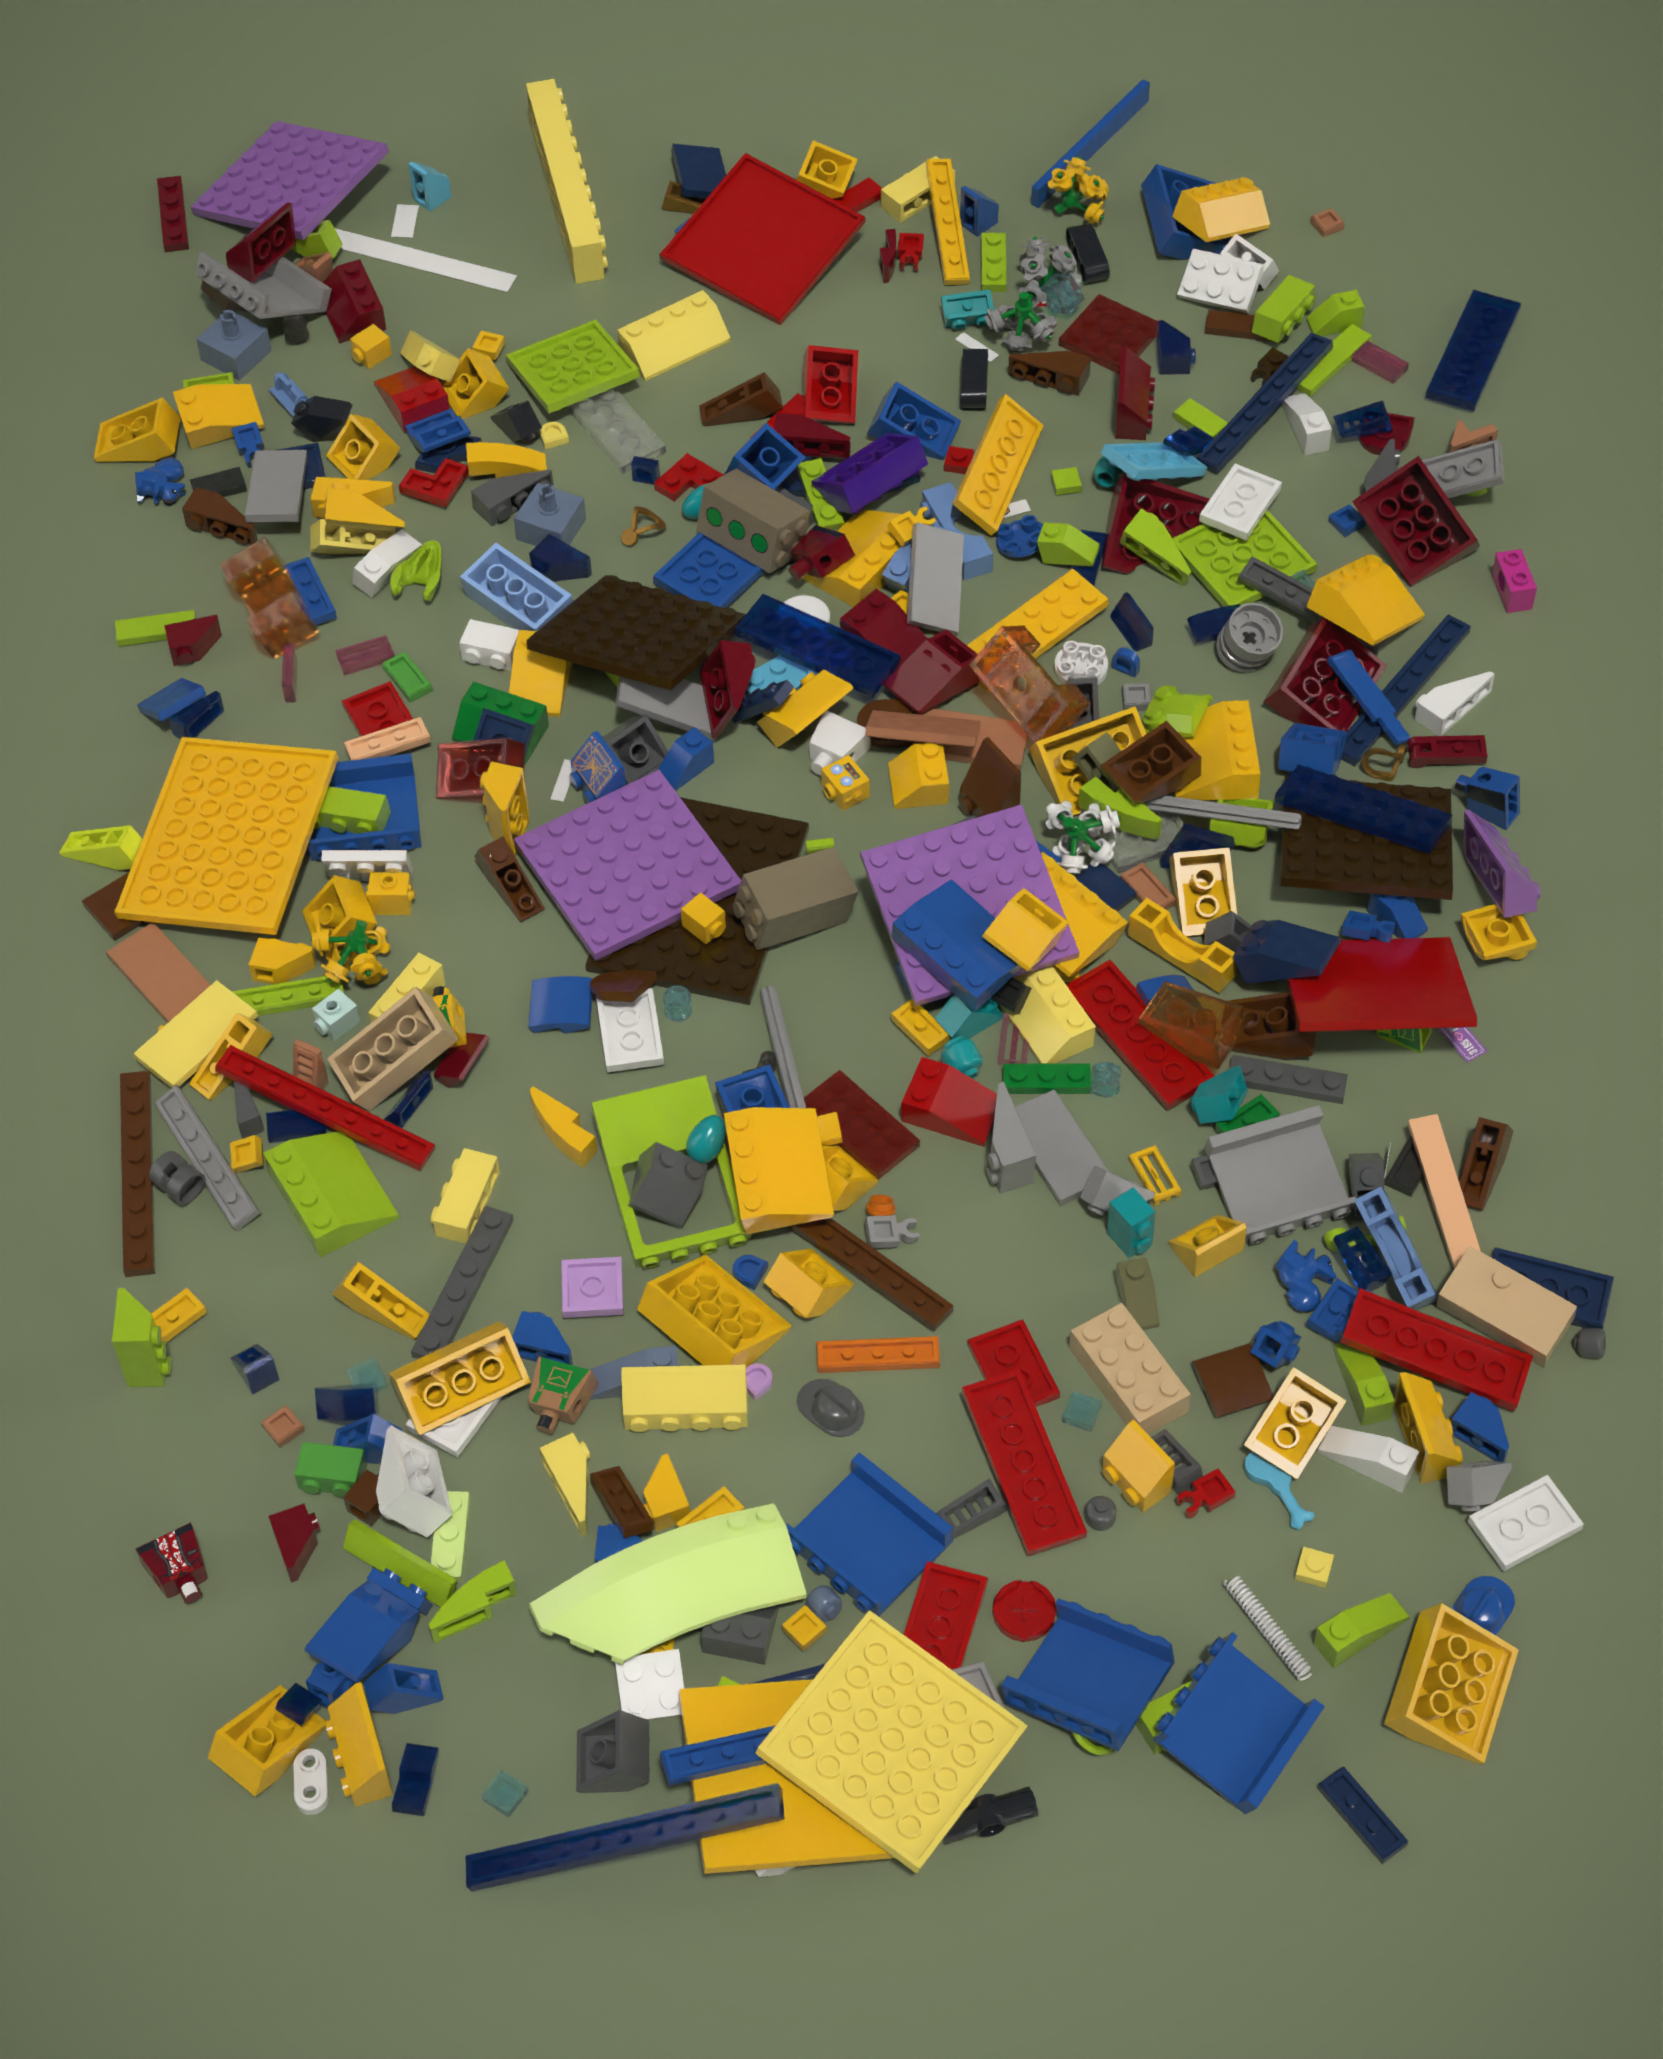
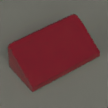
[433,1032,489,1088]

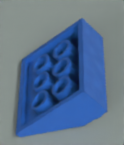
[1141,164,1232,259]
[891,879,1022,1012]

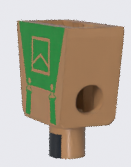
[528,1356,599,1434]

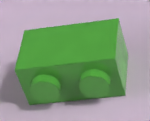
[294,1442,367,1497]

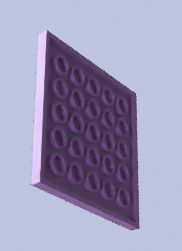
[191,121,389,240]
[514,770,741,961]
[860,805,1079,1006]

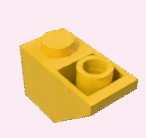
[248,937,317,984]

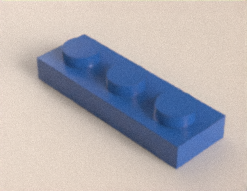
[284,557,337,626]

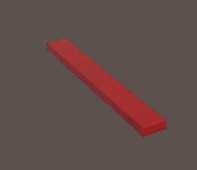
[215,1045,435,1171]

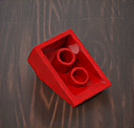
[802,345,859,424]
[374,366,450,434]
[901,1057,997,1147]

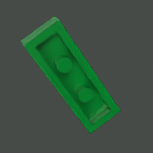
[1003,1063,1091,1094]

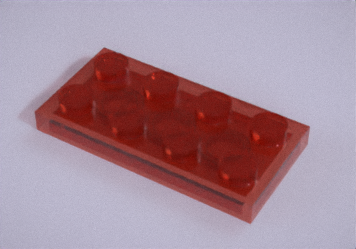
[804,1069,920,1180]

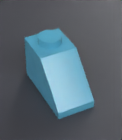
[408,162,451,212]

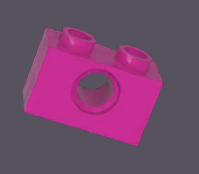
[1492,549,1537,613]

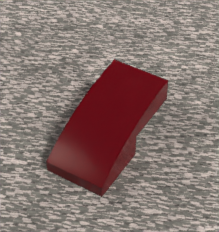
[880,229,896,283]

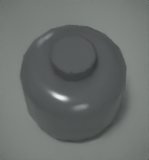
[1574,1327,1606,1359]
[1085,1496,1117,1531]

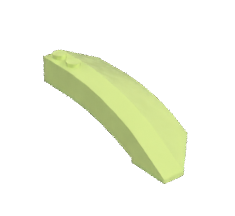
[529,1503,807,1665]

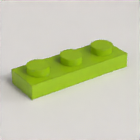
[981,232,1007,292]
[796,458,844,530]

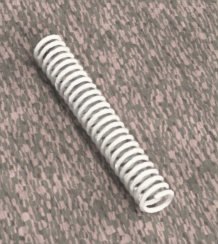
[1224,1576,1312,1681]

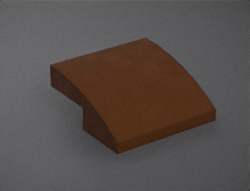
[1192,1343,1274,1419]

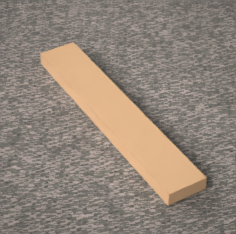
[1408,1114,1481,1271]

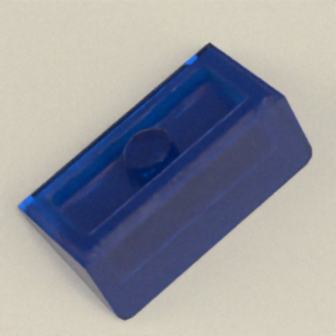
[1110,592,1154,652]
[384,1070,433,1128]

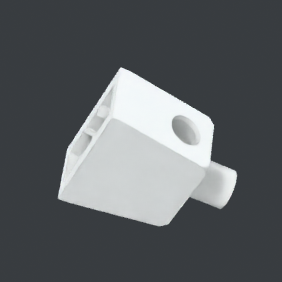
[809,710,871,775]

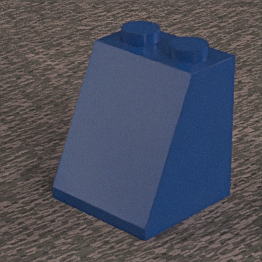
[724,423,805,490]

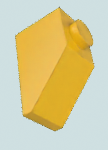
[643,1453,690,1532]

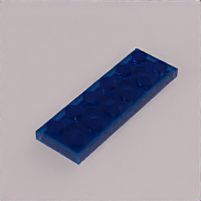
[1426,290,1521,411]
[735,594,901,698]
[1275,764,1453,853]

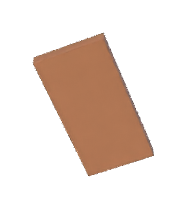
[915,708,1031,771]
[865,710,981,747]
[106,922,210,1023]

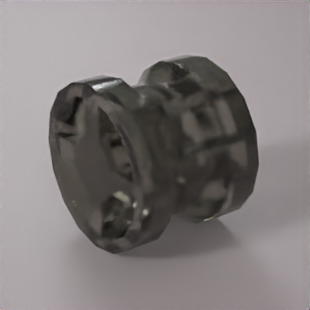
[282,314,309,345]

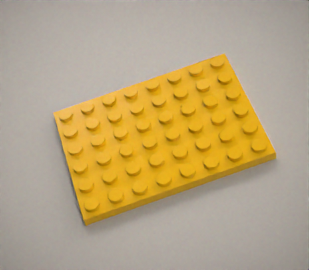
[115,737,339,935]

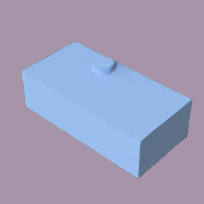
[460,543,573,631]

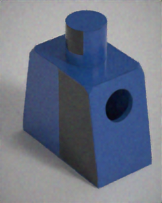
[1455,767,1520,830]

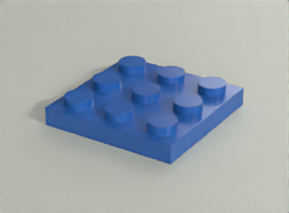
[653,532,764,608]

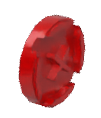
[992,1580,1056,1642]

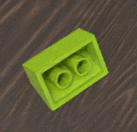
[112,1288,171,1387]

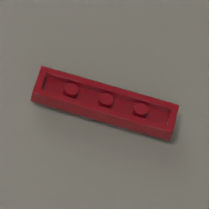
[157,176,189,253]

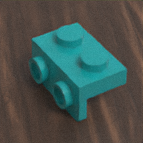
[941,289,995,329]

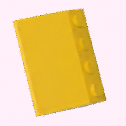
[802,509,902,607]
[1306,554,1425,646]
[1174,700,1261,801]
[1029,706,1146,816]
[1041,852,1128,977]
[724,1107,835,1235]
[637,1254,792,1367]
[1384,1603,1519,1764]

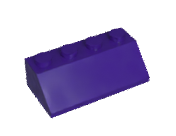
[811,433,928,514]

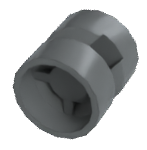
[149,1151,206,1205]

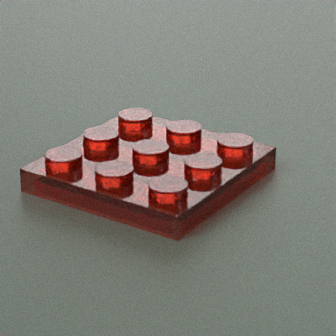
[1058,294,1163,374]

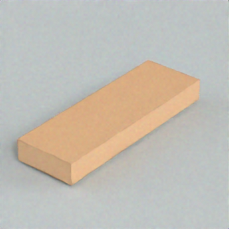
[344,717,431,761]

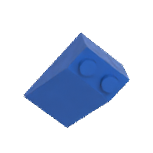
[867,381,961,460]
[304,1580,420,1683]

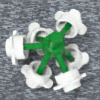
[1045,801,1121,875]

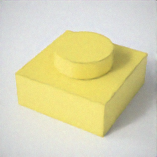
[1295,1547,1334,1588]

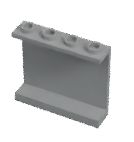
[195,251,332,319]
[1204,1105,1356,1245]

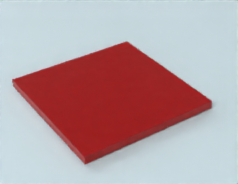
[659,153,866,325]
[1286,937,1477,1032]

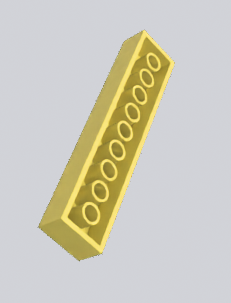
[526,79,608,284]

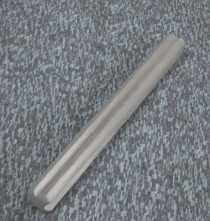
[1143,795,1302,830]
[760,985,806,1108]

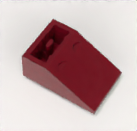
[884,629,982,714]

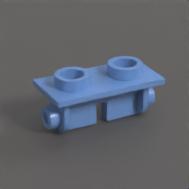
[269,372,309,417]

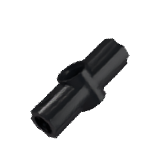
[942,1787,1039,1845]

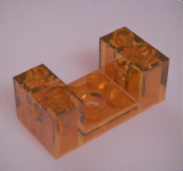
[220,537,319,659]
[969,625,1091,742]

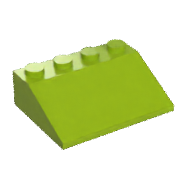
[263,1131,400,1258]

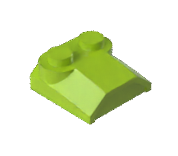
[1142,685,1213,738]
[1209,799,1275,849]

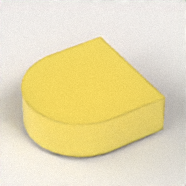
[540,422,569,449]

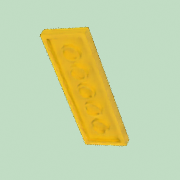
[952,394,1044,535]
[967,569,1109,693]

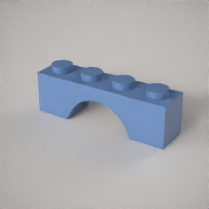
[920,482,993,580]
[1354,1187,1438,1310]

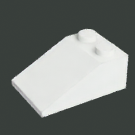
[376,1425,452,1538]

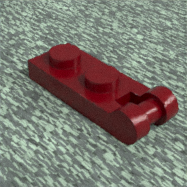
[1407,735,1488,768]

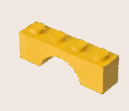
[1128,898,1238,993]

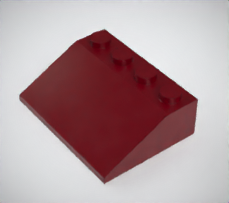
[1352,456,1480,587]
[1264,617,1387,731]

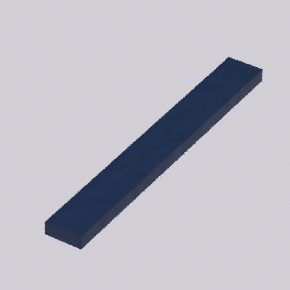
[1196,332,1333,474]
[1341,614,1471,767]

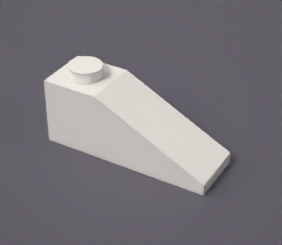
[1282,393,1332,455]
[352,530,422,599]
[1415,671,1495,736]
[1317,1426,1419,1493]

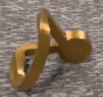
[621,506,666,546]
[1362,744,1407,781]

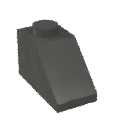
[1067,675,1099,729]
[1204,911,1252,952]

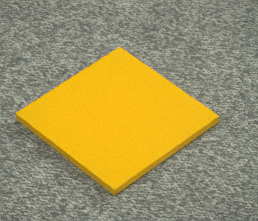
[678,1679,895,1874]

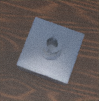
[196,310,272,381]
[514,483,586,555]

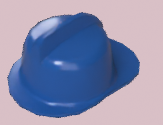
[1453,1576,1515,1635]

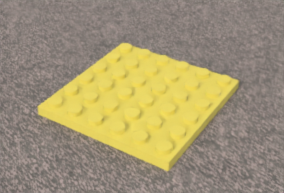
[755,1610,1028,1874]

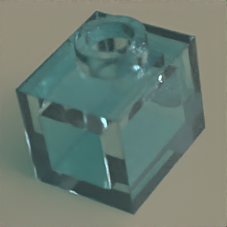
[1040,273,1085,315]

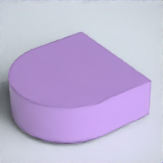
[746,1363,773,1400]

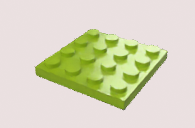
[506,319,640,413]
[1172,510,1318,614]

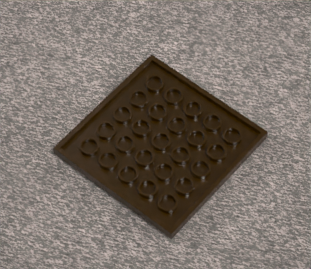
[527,575,746,691]
[1280,776,1453,900]

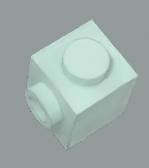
[312,989,360,1041]

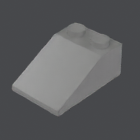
[986,1082,1036,1194]

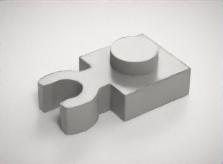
[864,1215,920,1248]

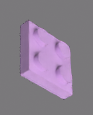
[561,1257,624,1318]

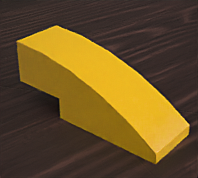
[466,442,547,478]
[529,1086,597,1168]

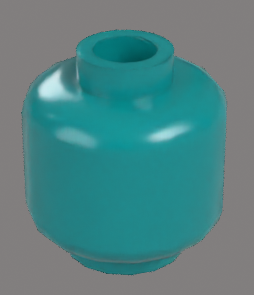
[941,1036,983,1079]

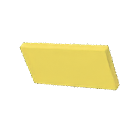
[133,980,258,1088]

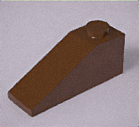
[699,372,783,426]
[1459,1117,1514,1210]

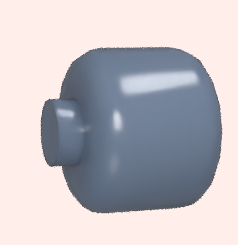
[806,1585,842,1622]

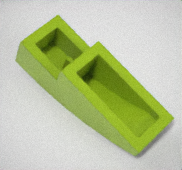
[1078,776,1162,839]
[428,1560,517,1643]

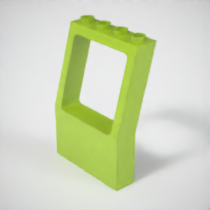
[592,1075,752,1269]

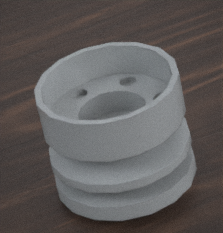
[1216,602,1284,673]

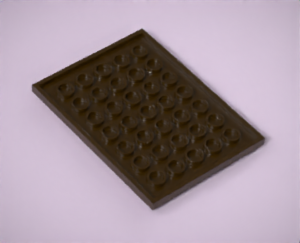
[585,797,809,1005]

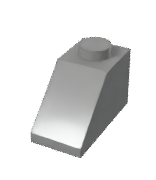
[1080,1165,1155,1216]
[1447,1461,1512,1511]

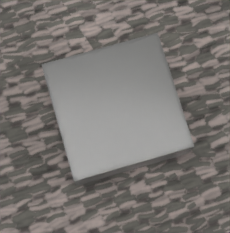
[1122,683,1151,711]

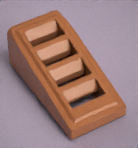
[293,1039,329,1090]

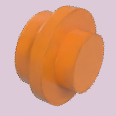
[866,1194,896,1216]

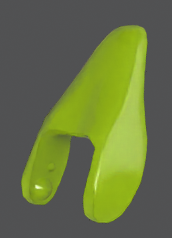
[390,540,442,601]

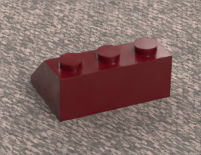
[226,202,296,283]
[323,259,387,343]
[1115,347,1155,440]

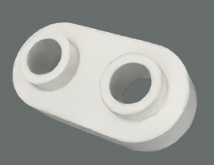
[293,1749,329,1815]

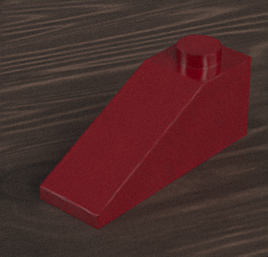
[774,413,851,459]

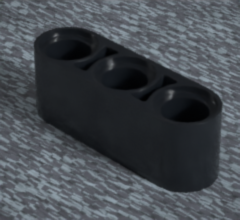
[1066,223,1110,283]
[961,348,988,409]

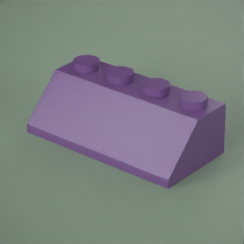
[1464,810,1540,918]

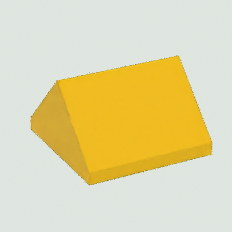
[1168,1214,1247,1278]

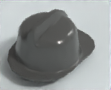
[797,1379,865,1437]

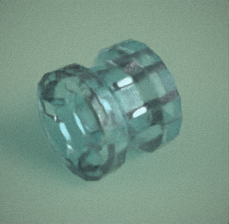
[663,986,692,1022]
[1091,1062,1121,1097]

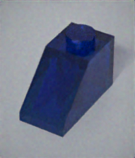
[1157,320,1196,375]
[529,534,592,582]
[315,1383,379,1421]

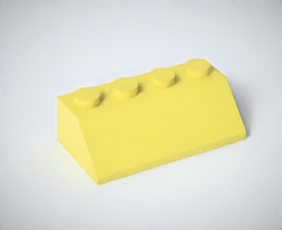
[617,290,731,381]
[998,966,1096,1063]
[621,1364,748,1432]

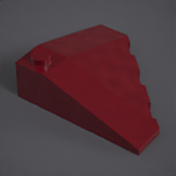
[1101,472,1210,575]

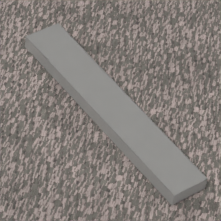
[154,1085,261,1231]

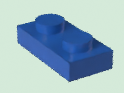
[367,1567,433,1615]

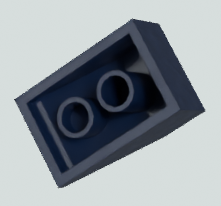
[1233,920,1341,984]

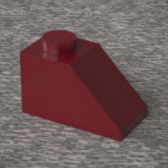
[164,614,222,666]
[269,1503,320,1583]

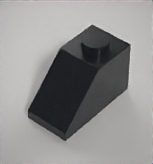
[291,396,353,442]
[490,401,542,443]

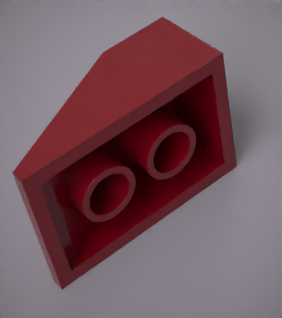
[840,588,928,675]
[699,640,756,739]

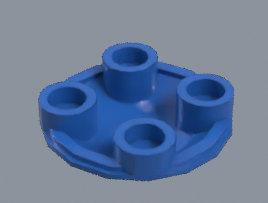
[996,515,1043,558]

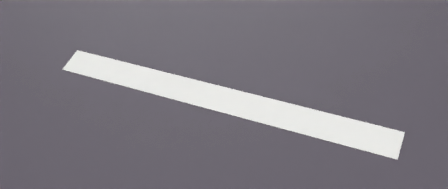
[335,228,517,292]

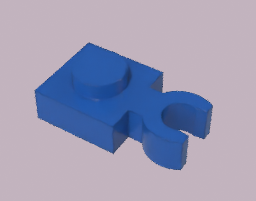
[232,422,264,468]
[1342,910,1395,942]

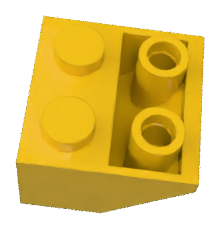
[982,888,1069,971]

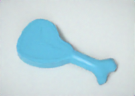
[1244,1452,1315,1530]

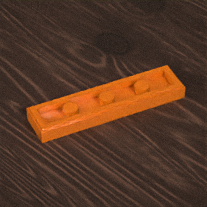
[817,1336,940,1373]

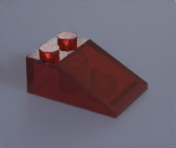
[436,738,525,799]

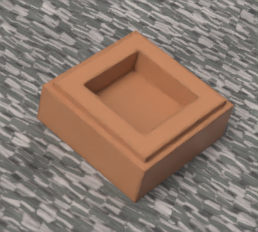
[1310,208,1345,238]
[261,1405,305,1448]

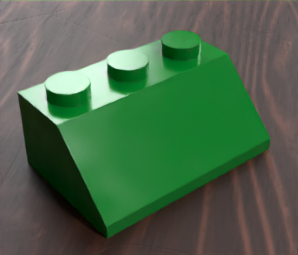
[452,681,549,765]

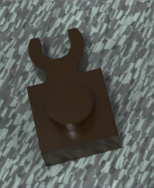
[1251,347,1289,386]

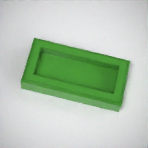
[382,651,433,703]

